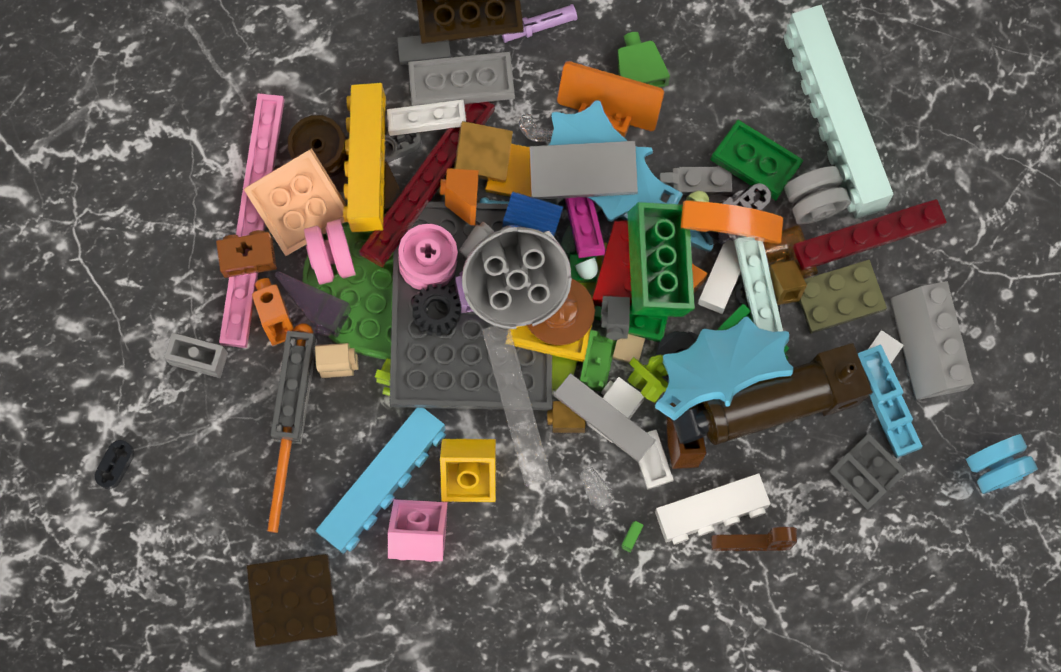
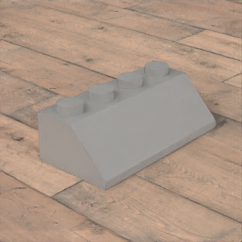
[890,281,974,400]

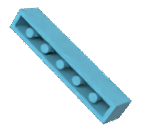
[316,408,446,554]

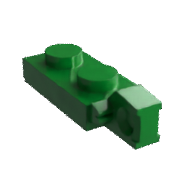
[594,306,668,343]

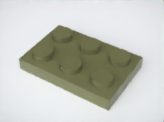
[799,260,887,334]

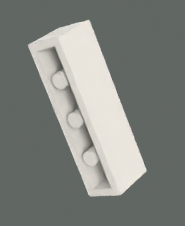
[655,474,770,545]

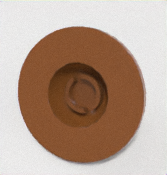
[527,279,595,345]

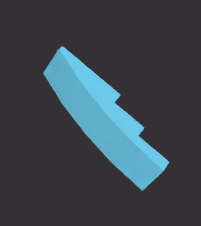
[858,344,923,459]

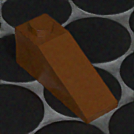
[667,382,707,469]

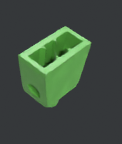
[617,32,670,88]

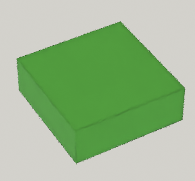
[621,521,644,553]

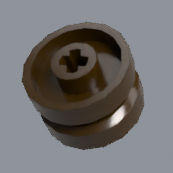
[288,115,349,178]

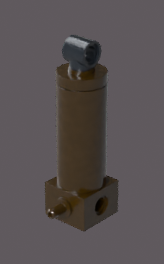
[672,343,873,445]

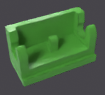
[580,330,616,392]

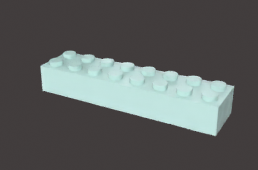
[784,5,894,219]

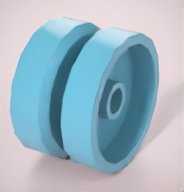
[966,434,1038,494]

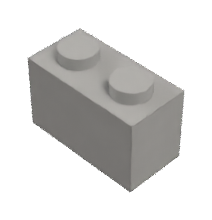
[164,333,228,378]

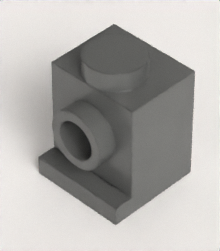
[601,296,630,340]

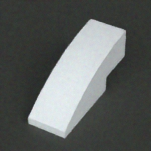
[698,240,741,314]

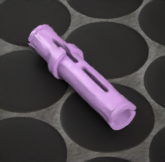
[502,4,577,43]

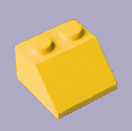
[440,439,496,502]

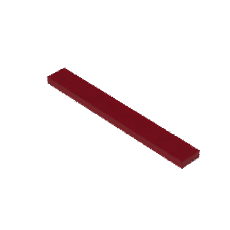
[359,102,495,267]

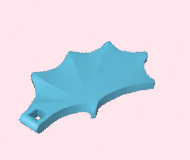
[548,100,683,222]
[655,316,793,420]

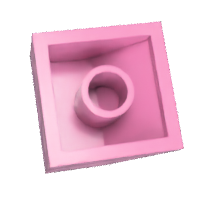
[388,499,447,562]

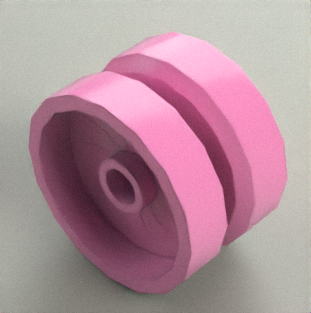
[304,219,356,285]
[398,224,458,290]

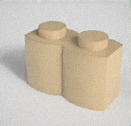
[315,343,359,378]

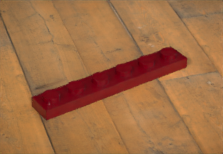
[792,199,947,271]

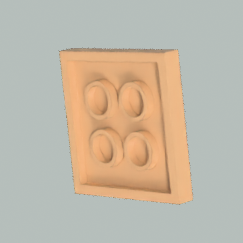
[244,148,347,256]

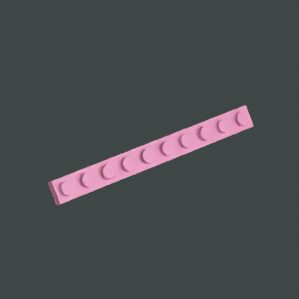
[219,94,285,348]

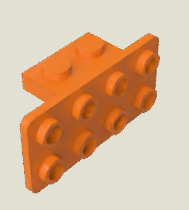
[557,61,664,138]

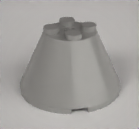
[462,226,572,329]

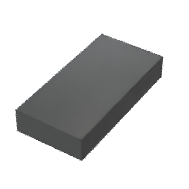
[397,36,451,65]

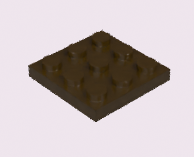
[247,554,338,648]

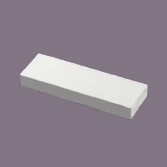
[387,99,466,136]

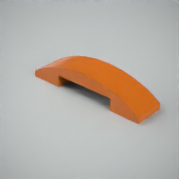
[681,201,783,244]

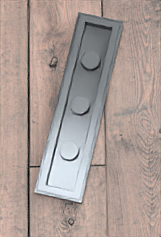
[554,373,656,462]

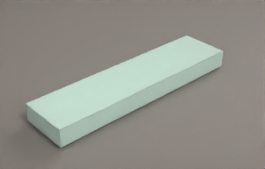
[734,236,783,332]

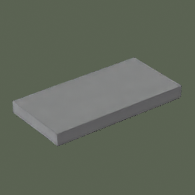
[408,52,515,106]
[530,141,638,199]

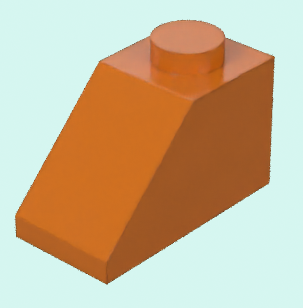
[440,169,479,225]

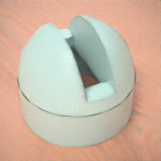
[575,258,598,279]

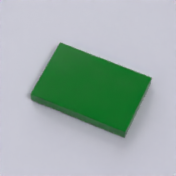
[710,120,804,201]

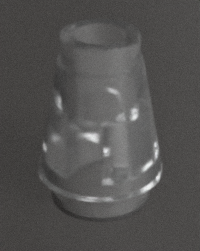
[579,467,615,509]

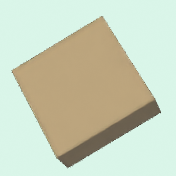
[612,334,645,363]

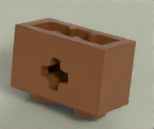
[216,230,277,278]

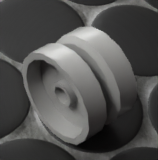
[784,166,851,224]

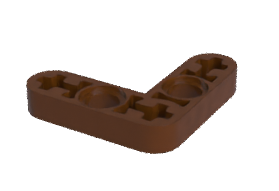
[711,527,797,551]

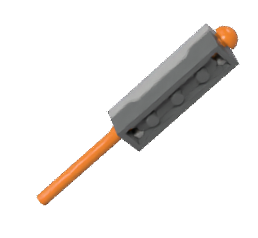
[267,323,317,533]

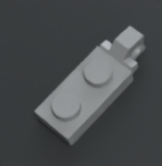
[659,167,732,195]

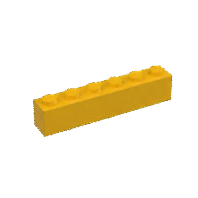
[343,83,386,232]

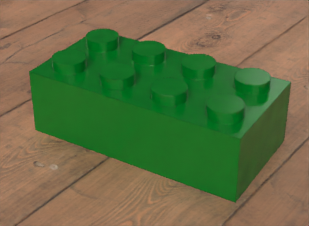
[627,202,695,317]

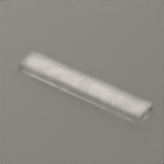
[482,326,552,486]

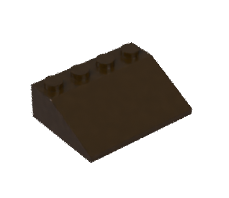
[416,0,524,44]

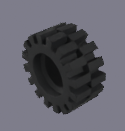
[413,284,461,336]

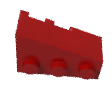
[592,221,632,307]

